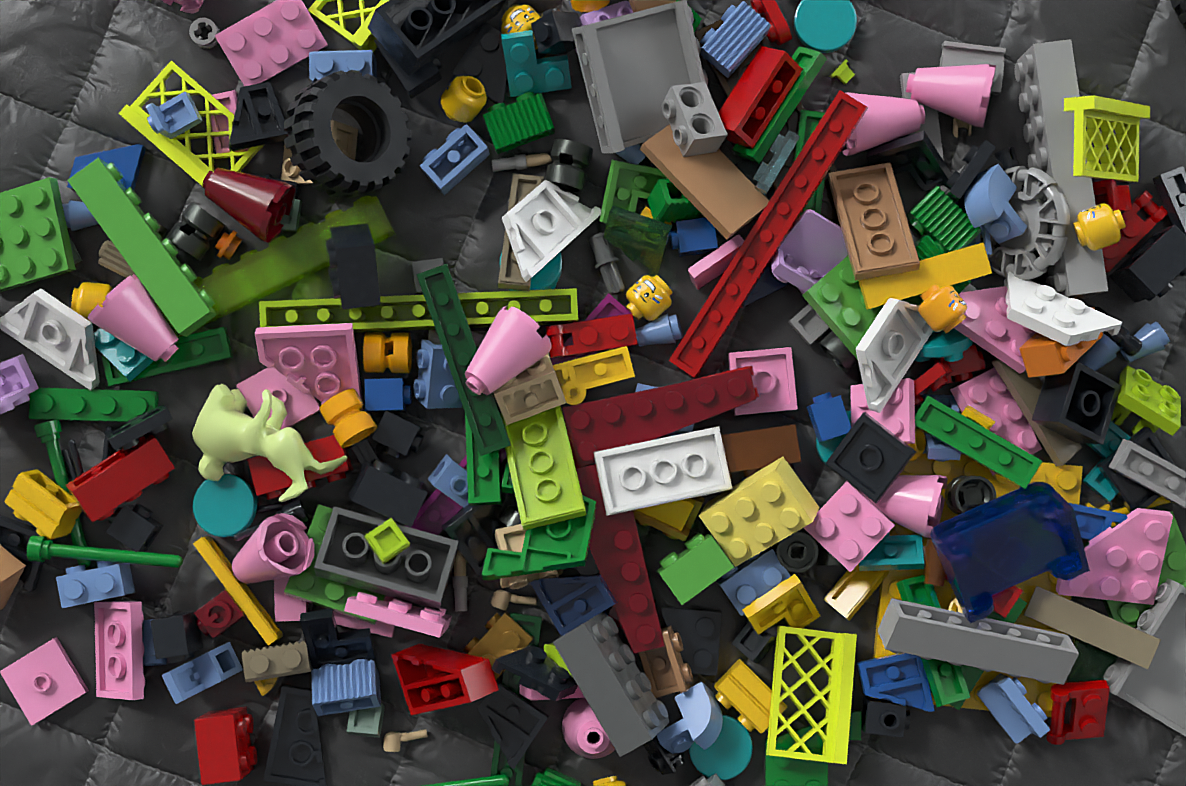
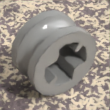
[189,18,220,49]

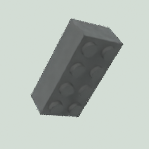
[314,507,459,611]
[553,611,669,757]

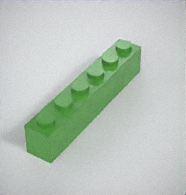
[67,157,217,337]

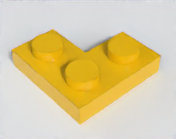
[742,574,820,635]

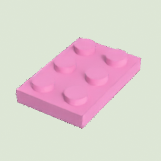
[214,0,328,86]
[950,367,1042,475]
[94,601,145,700]

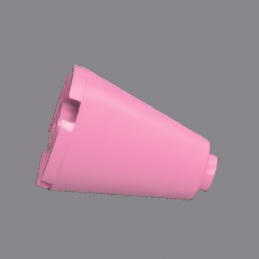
[906,64,996,128]
[842,92,925,156]
[88,274,179,362]
[465,306,552,395]
[857,475,948,539]
[232,513,314,584]
[562,698,615,759]

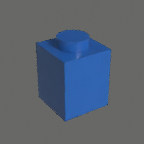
[670,218,718,257]
[365,378,412,412]
[807,392,851,443]

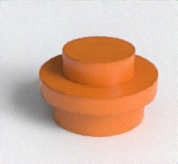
[215,230,243,260]

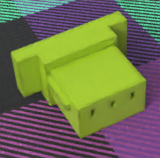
[829,59,855,85]

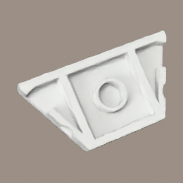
[502,180,601,282]
[1004,271,1122,346]
[0,289,100,390]
[856,298,933,413]

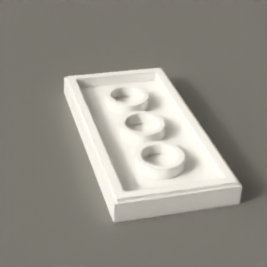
[594,427,733,516]

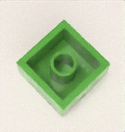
[657,533,734,605]

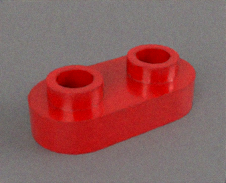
[750,0,792,46]

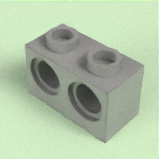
[661,82,728,157]

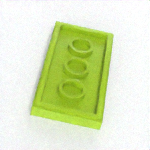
[500,405,587,531]

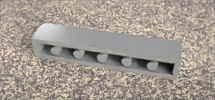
[877,598,1079,685]

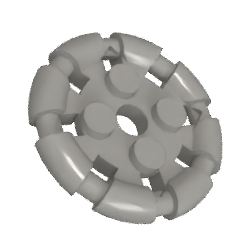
[980,166,1070,280]

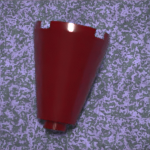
[202,168,296,243]

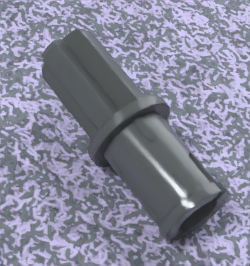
[588,232,625,295]

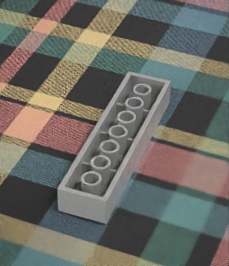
[1014,39,1108,299]

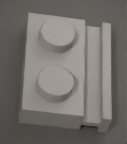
[939,41,1006,95]

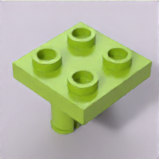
[1111,365,1181,436]

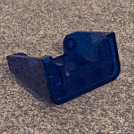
[930,482,1090,624]

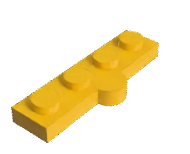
[553,346,635,405]

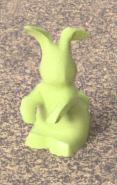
[192,384,348,502]

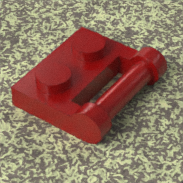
[1046,680,1110,745]

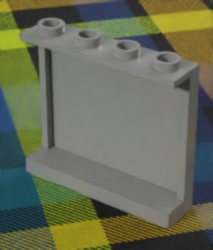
[572,0,708,153]
[1104,578,1186,736]

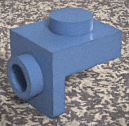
[146,92,203,139]

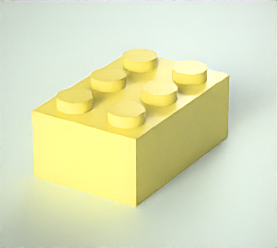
[699,457,820,567]

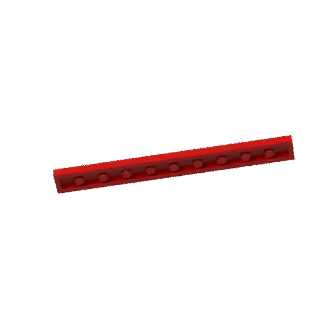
[669,90,868,378]

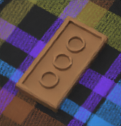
[640,124,769,239]
[828,163,920,281]

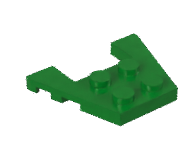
[482,461,596,581]
[765,710,861,786]

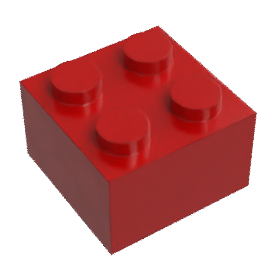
[194,706,257,785]

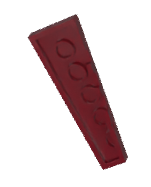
[562,368,756,469]
[576,464,665,654]

